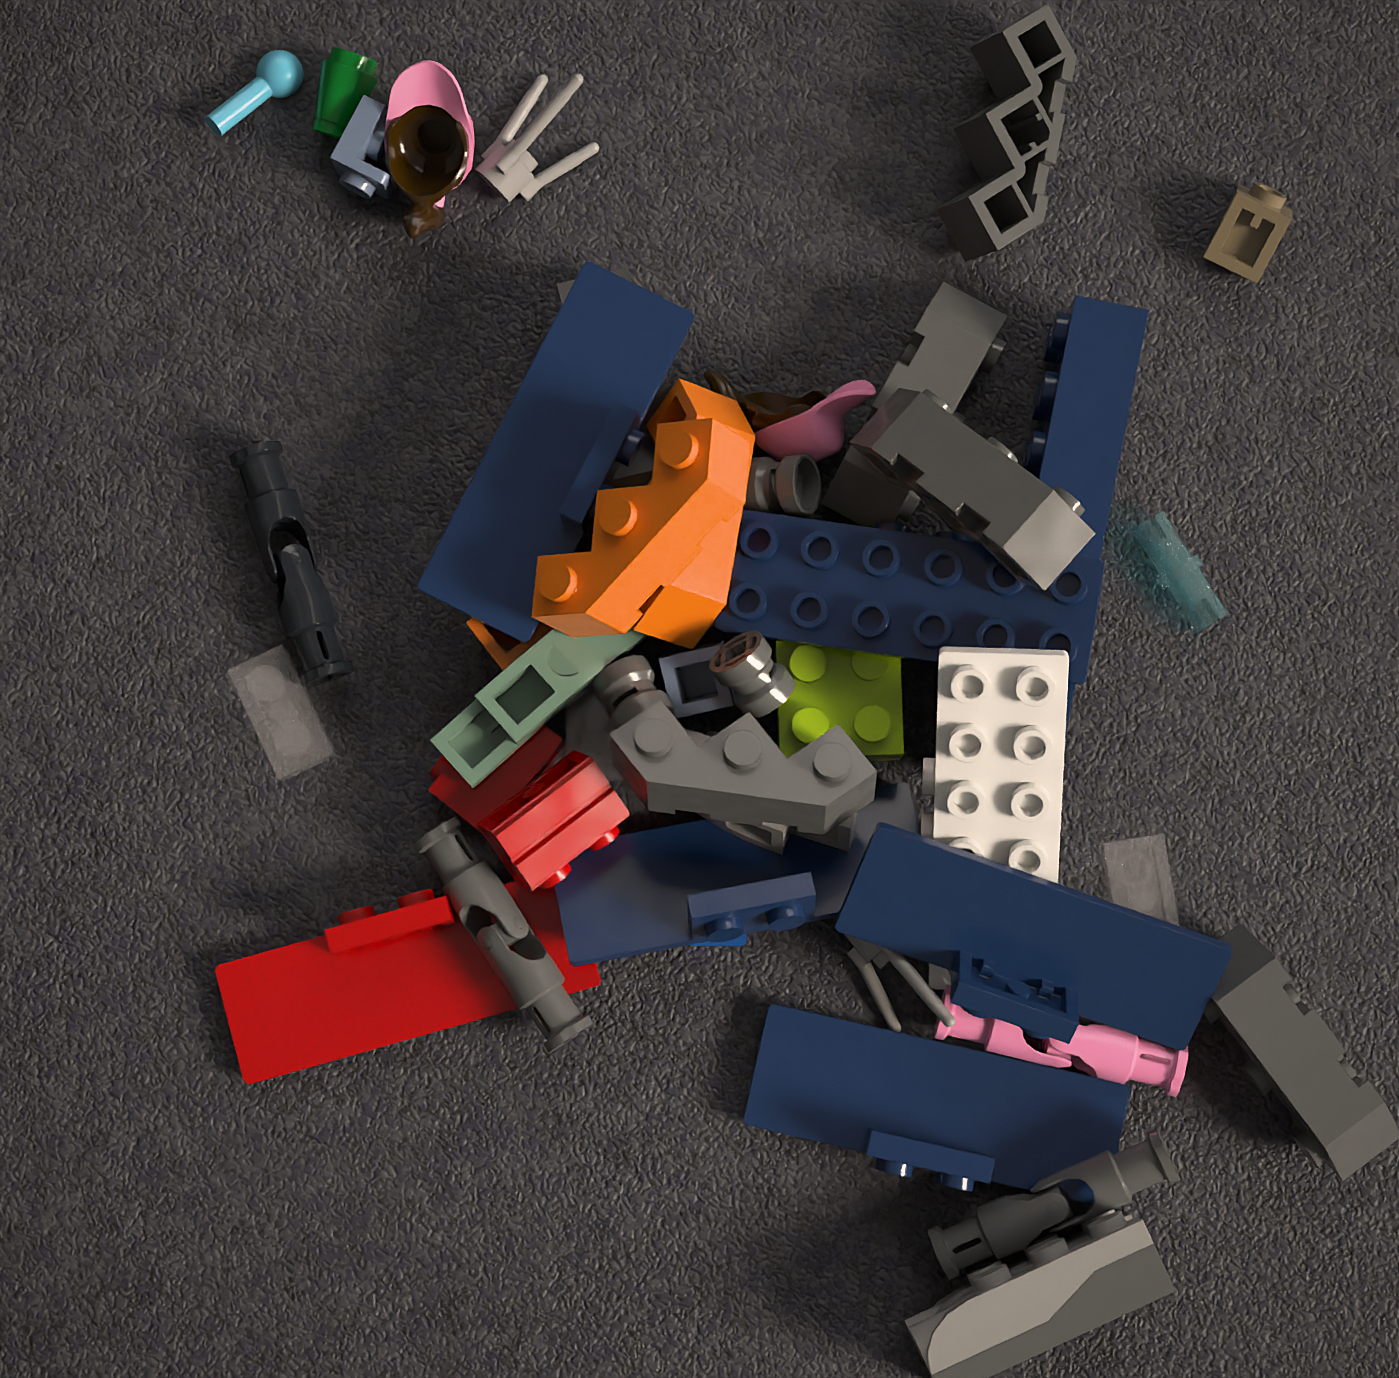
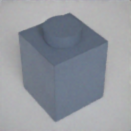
[659,640,734,718]

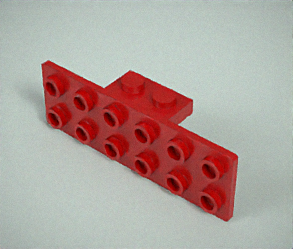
[215,881,601,1084]

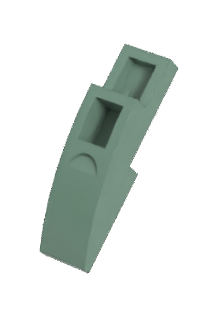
[430,627,649,788]

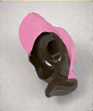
[384,60,475,238]
[703,371,876,462]

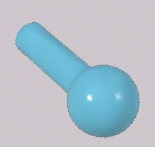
[205,50,304,136]

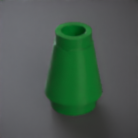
[312,47,379,140]

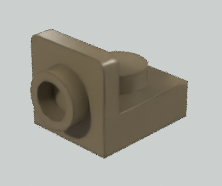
[1203,182,1292,283]

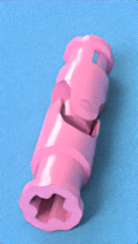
[934,985,1188,1097]

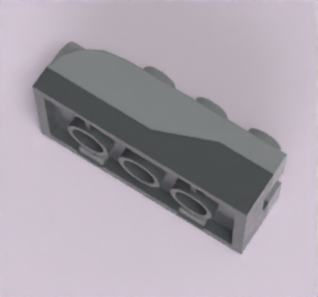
[905,1210,1176,1378]

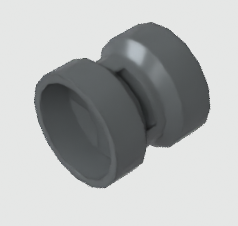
[743,454,821,516]
[709,631,795,718]
[592,655,674,730]

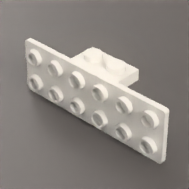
[921,646,1069,990]

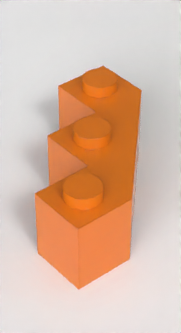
[632,378,756,650]
[531,418,750,638]

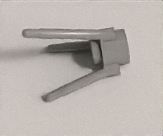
[475,73,599,203]
[844,934,955,1032]

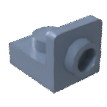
[330,95,395,199]

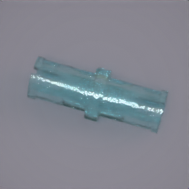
[1131,511,1229,634]

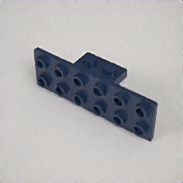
[418,262,694,643]
[715,510,1105,685]
[555,782,921,967]
[835,822,1232,1050]
[743,1004,1130,1204]

